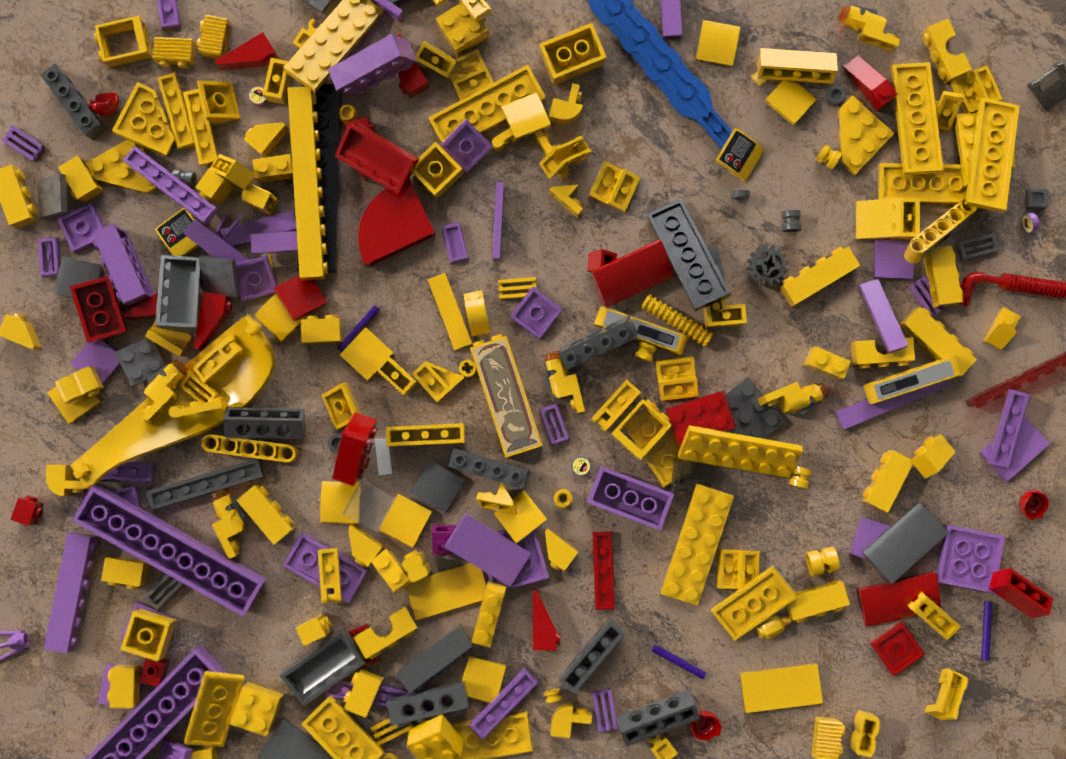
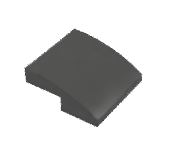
[54,257,102,298]
[410,459,465,513]

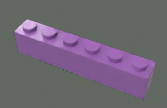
[44,532,98,653]

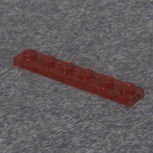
[965,351,1066,408]

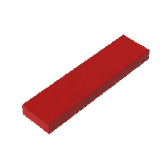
[592,531,615,610]

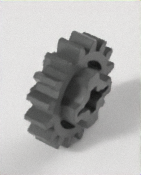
[746,244,789,287]

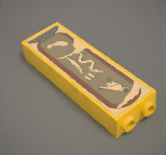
[470,334,542,458]

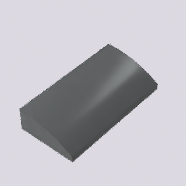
[155,255,201,334]
[862,502,948,584]
[280,627,366,706]
[259,719,334,759]

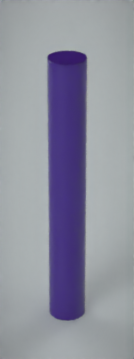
[337,305,380,352]
[981,601,993,661]
[651,644,706,679]

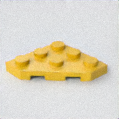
[112,82,175,157]
[838,95,894,175]
[86,140,158,194]

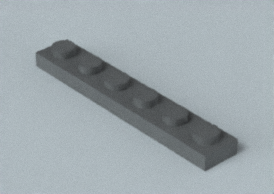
[146,459,264,510]

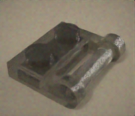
[1028,61,1066,111]
[671,458,713,493]

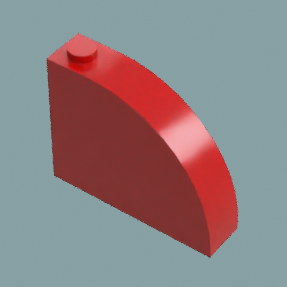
[358,179,436,268]

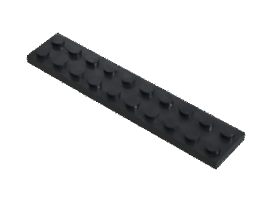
[297,84,341,273]

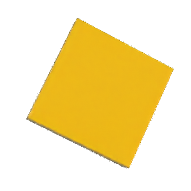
[340,327,394,381]
[47,386,102,424]
[462,655,506,703]

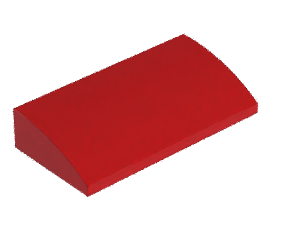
[334,121,419,194]
[591,239,674,309]
[856,571,941,627]

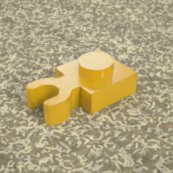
[292,19,321,49]
[646,734,678,759]

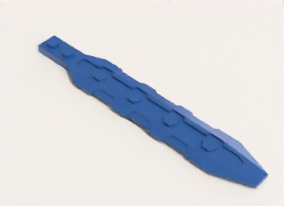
[588,0,732,150]

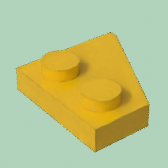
[412,361,464,403]

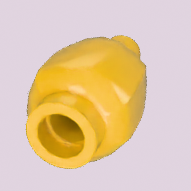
[756,616,792,639]

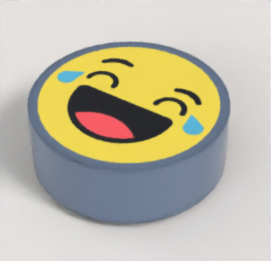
[571,457,591,476]

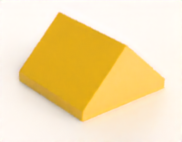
[197,80,240,126]
[321,382,361,430]

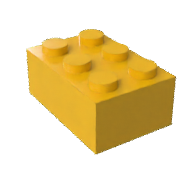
[539,23,607,86]

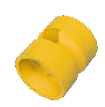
[805,546,840,577]

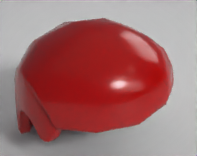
[89,92,119,116]
[1018,490,1049,521]
[690,711,722,741]

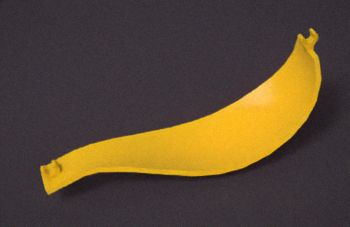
[70,314,276,489]

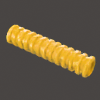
[641,294,713,347]

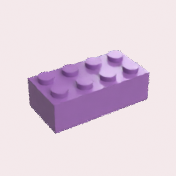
[328,34,417,97]
[92,224,155,307]
[586,466,674,531]

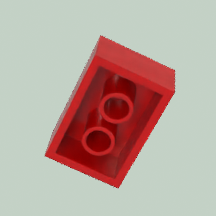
[69,276,128,343]
[666,390,737,446]
[332,412,378,486]

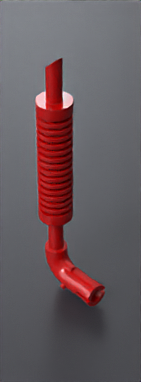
[957,272,1066,306]

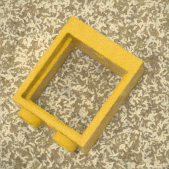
[94,16,153,68]
[611,399,672,460]

